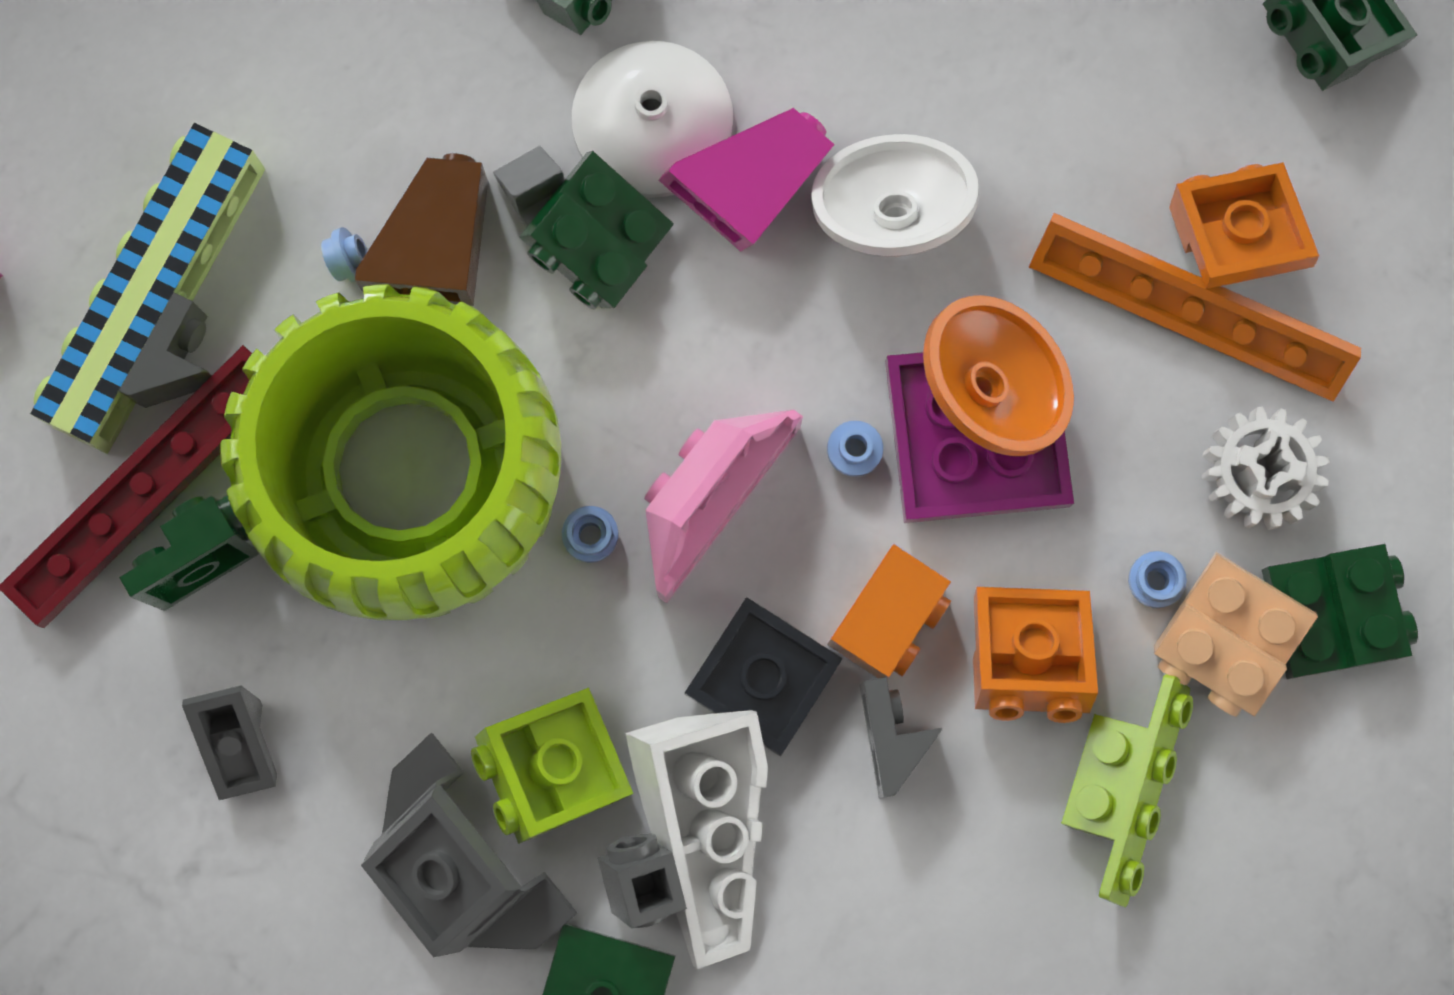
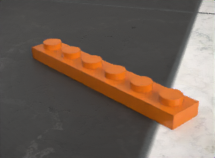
[1029,213,1361,402]

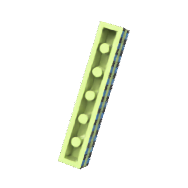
[30,123,265,454]

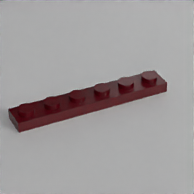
[0,345,252,628]

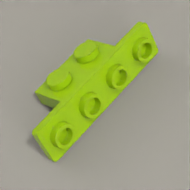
[1061,674,1193,907]

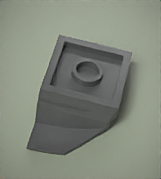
[361,733,577,958]

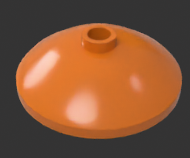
[923,295,1074,456]

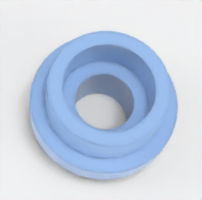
[321,227,368,282]
[827,421,883,477]
[562,506,619,563]
[1128,551,1187,608]

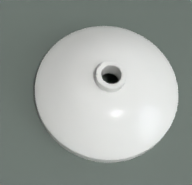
[572,41,733,198]
[811,134,979,257]

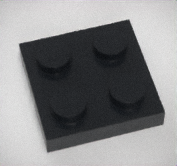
[684,597,843,757]

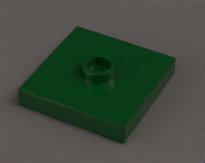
[542,923,676,995]

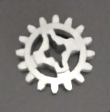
[1202,406,1330,530]

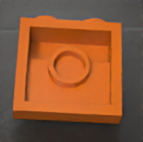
[1169,162,1319,289]
[973,587,1098,723]

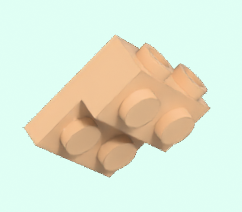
[1154,552,1318,717]

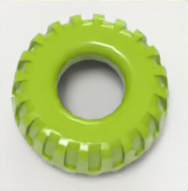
[220,284,561,620]

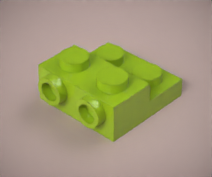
[471,687,634,844]

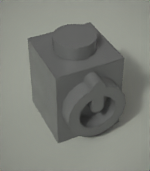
[597,833,687,929]

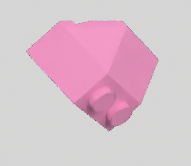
[644,410,803,603]

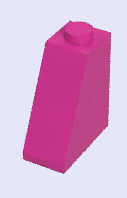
[658,108,835,252]

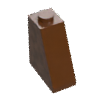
[355,153,488,306]

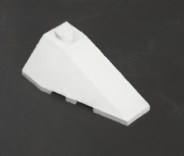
[625,710,768,969]

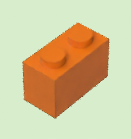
[827,544,951,679]

